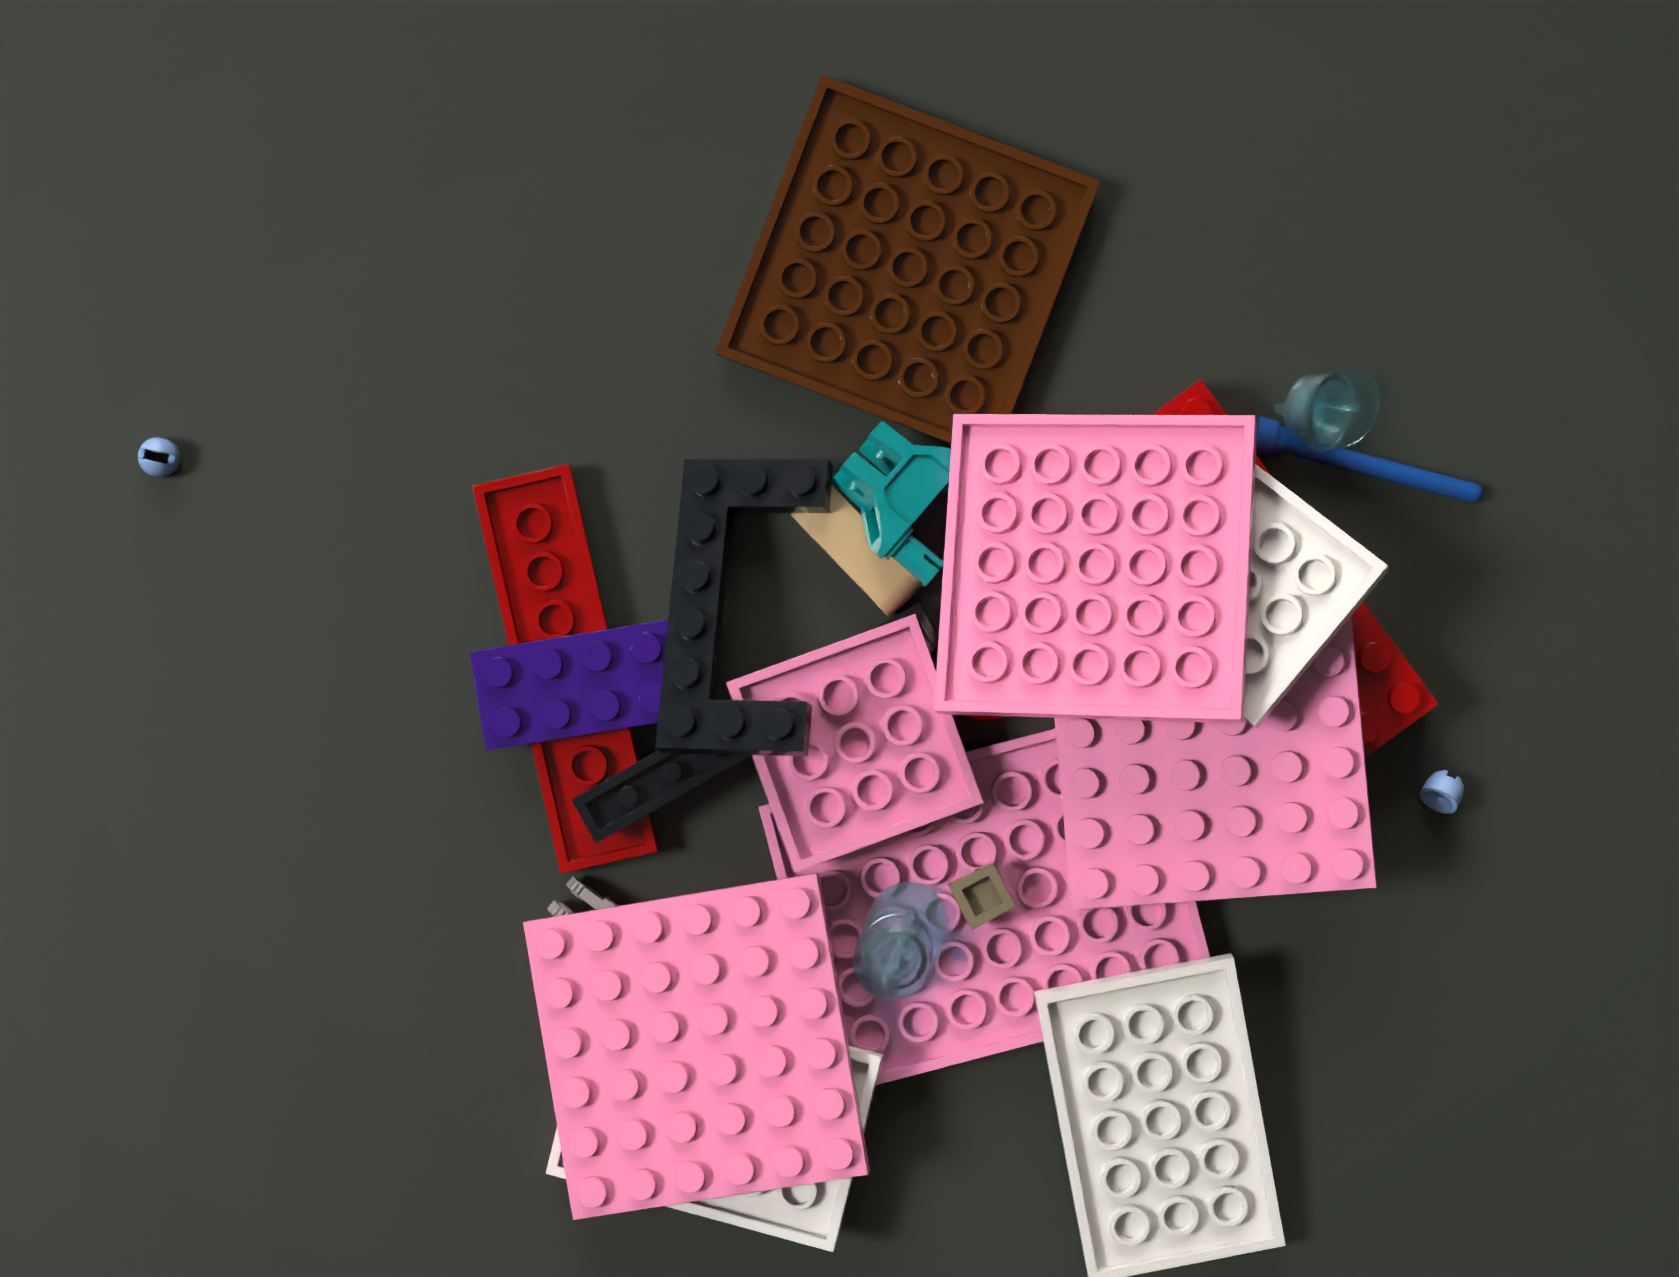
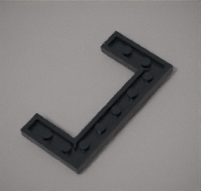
[655,459,833,756]

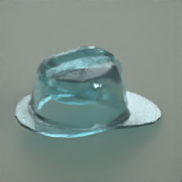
[1274,369,1380,453]
[853,882,947,1000]

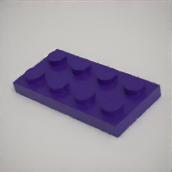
[469,620,668,751]

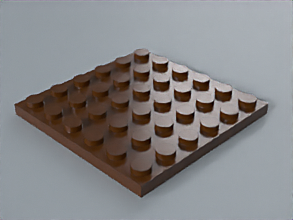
[715,75,1100,445]

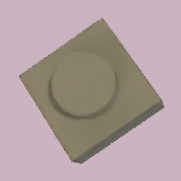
[948,861,1016,930]

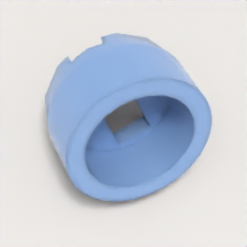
[138,437,180,478]
[1420,770,1464,814]

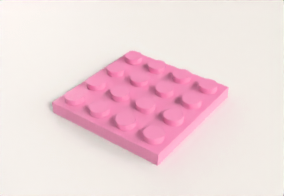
[725,614,984,873]

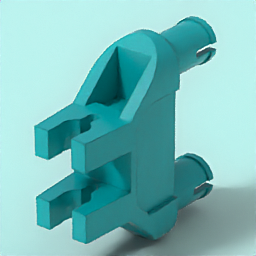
[831,421,951,587]

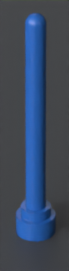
[1256,416,1483,503]

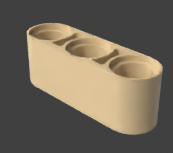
[790,485,923,618]

